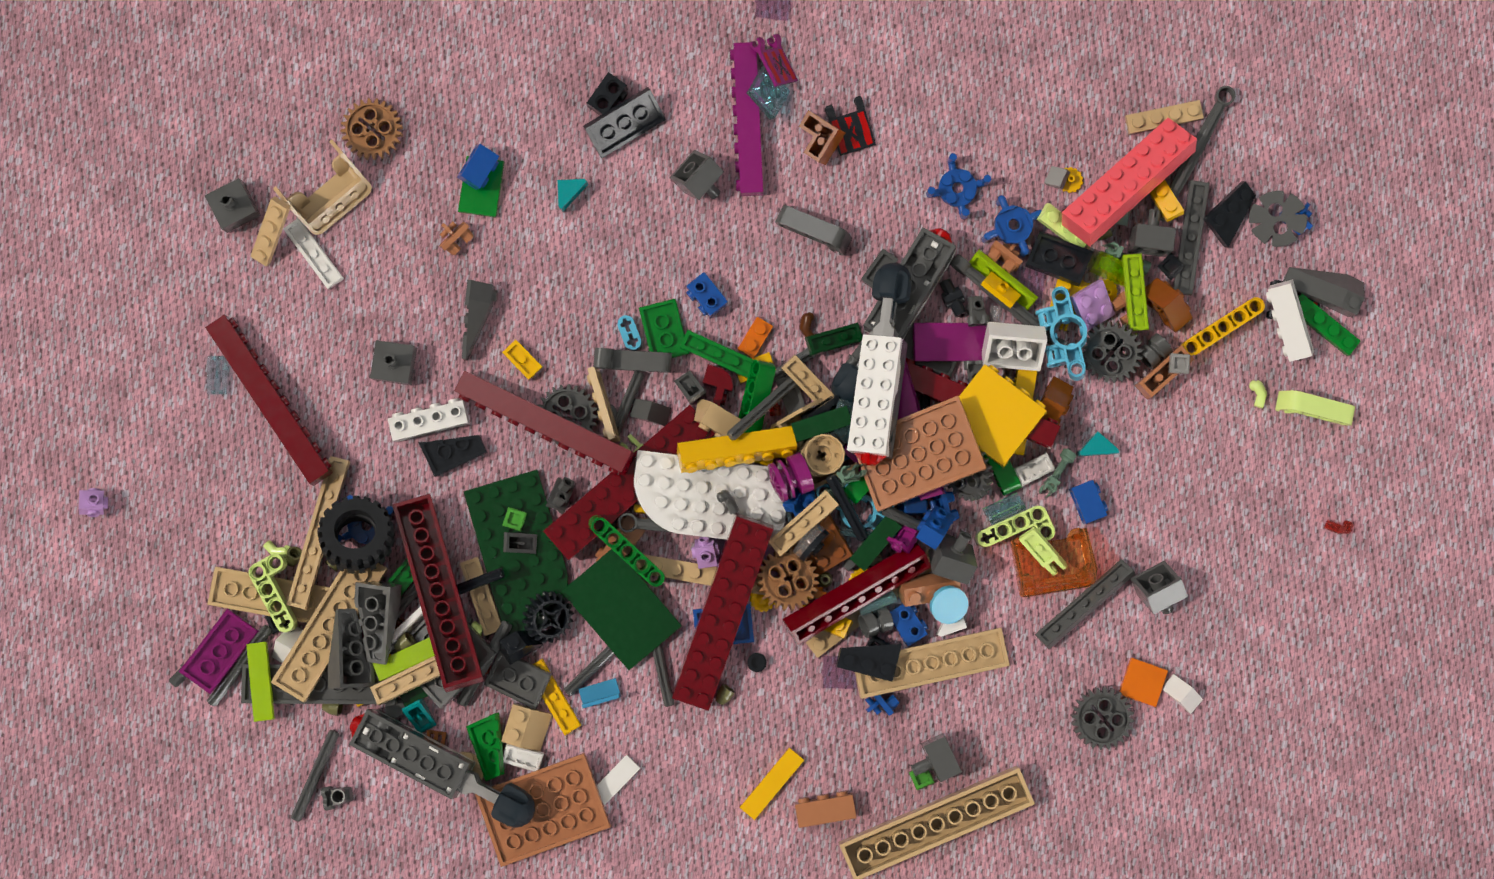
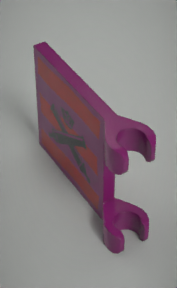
[750,34,798,87]

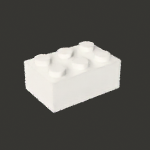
[982,322,1047,371]

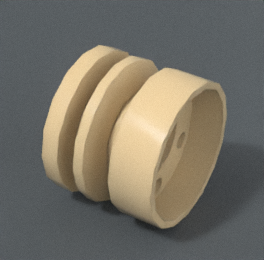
[799,434,845,477]

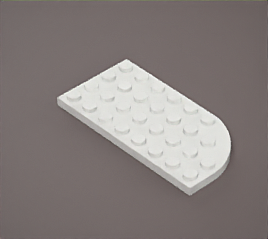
[634,450,788,545]

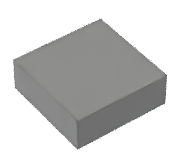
[1044,166,1070,189]
[1169,353,1190,374]

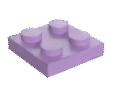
[1070,280,1115,331]

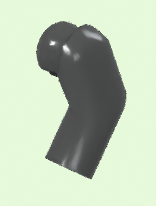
[716,490,739,515]

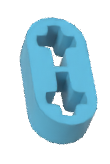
[617,315,642,351]

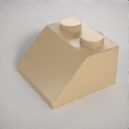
[694,399,741,437]
[501,703,552,751]

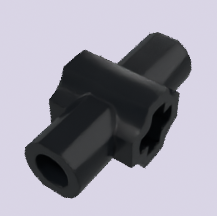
[939,278,967,318]

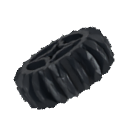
[522,591,574,643]

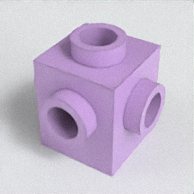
[79,488,108,517]
[692,537,720,569]

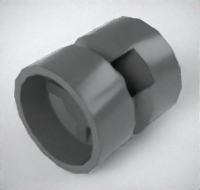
[1139,333,1173,369]
[858,606,894,638]

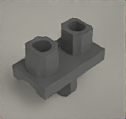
[546,477,575,514]

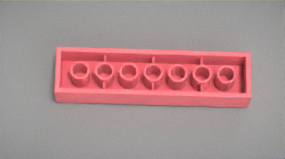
[1062,118,1197,247]

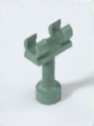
[1099,242,1151,276]
[1039,448,1077,498]
[820,464,867,500]

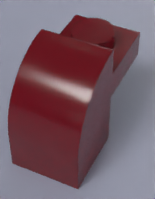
[703,364,733,406]

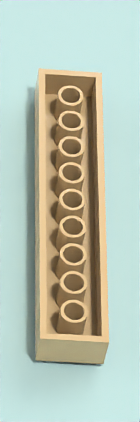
[838,766,1035,879]

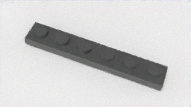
[1173,180,1210,296]
[1035,559,1135,650]

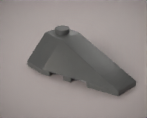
[1283,267,1365,317]
[462,279,498,361]

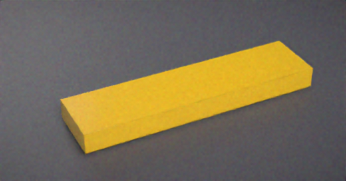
[533,659,581,736]
[740,747,804,820]

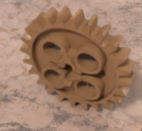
[340,98,403,160]
[756,548,819,611]

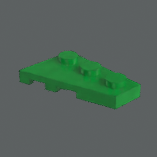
[466,712,505,781]

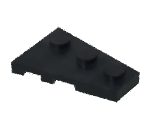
[1203,181,1256,248]
[418,435,488,477]
[835,644,902,682]

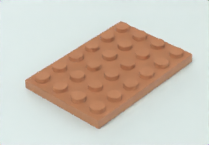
[856,396,987,512]
[475,753,611,867]

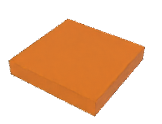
[1119,657,1168,707]

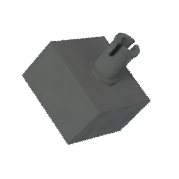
[669,150,724,200]
[204,178,261,233]
[1128,209,1176,257]
[370,340,417,386]
[928,531,978,585]
[1131,561,1188,614]
[910,734,962,782]

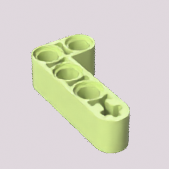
[1275,390,1355,426]
[975,506,1055,547]
[249,554,298,632]

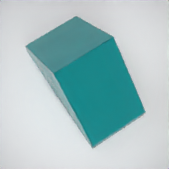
[557,179,588,212]
[1077,431,1119,457]
[402,699,437,733]

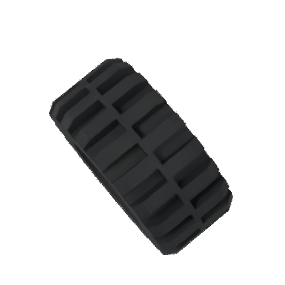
[317,496,395,574]

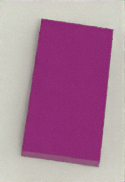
[913,323,987,362]
[178,608,259,694]

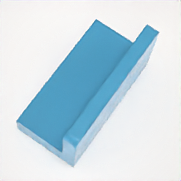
[579,678,621,708]

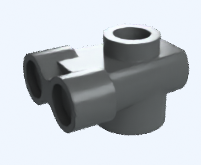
[966,296,990,327]
[964,360,983,383]
[321,786,354,811]

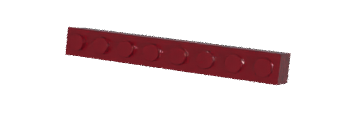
[782,543,931,645]

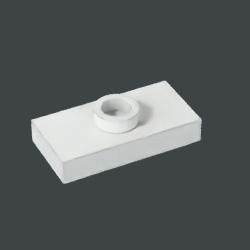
[1014,453,1056,486]
[503,743,544,771]

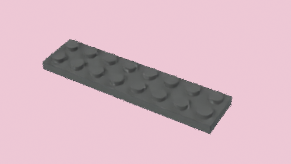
[241,664,397,704]

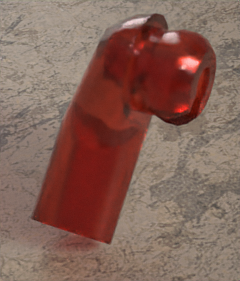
[1324,519,1354,534]

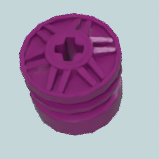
[768,452,814,502]

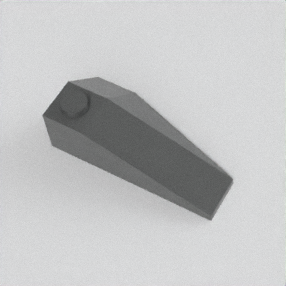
[354,582,402,665]
[328,609,375,689]

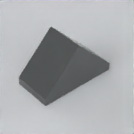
[674,371,707,405]
[629,398,671,426]
[503,532,537,554]

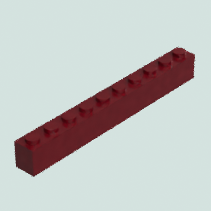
[205,314,333,486]
[906,358,1061,450]
[454,371,636,476]

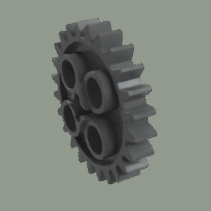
[1082,320,1144,383]
[537,384,599,445]
[948,446,994,502]
[1070,686,1135,750]

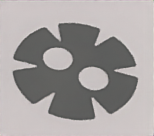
[1249,191,1307,247]

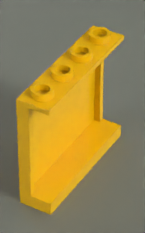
[959,364,1047,468]

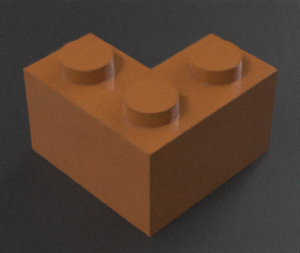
[798,110,846,165]
[1145,278,1193,333]
[1040,376,1074,425]

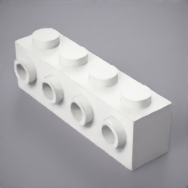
[1266,279,1314,362]
[388,398,470,442]

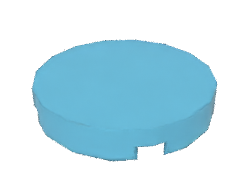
[929,585,969,624]

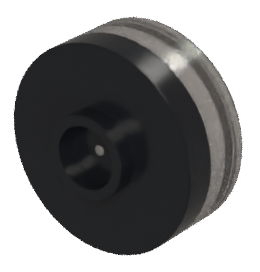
[793,523,830,562]

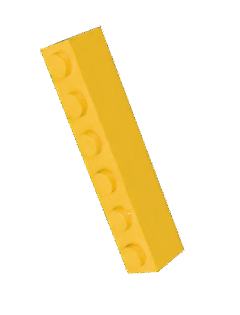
[677,426,797,473]

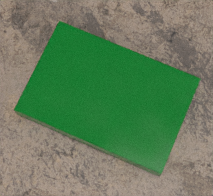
[458,156,505,218]
[639,299,690,358]

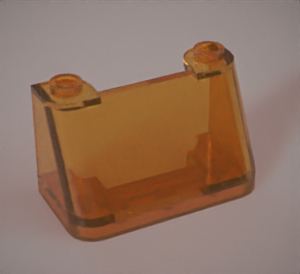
[1010,528,1098,597]

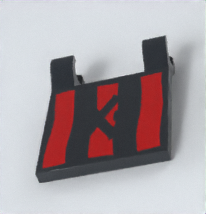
[825,96,876,156]

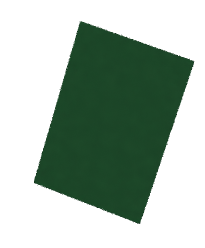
[561,549,682,670]

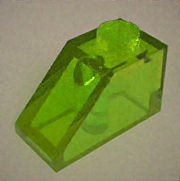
[1089,251,1124,287]

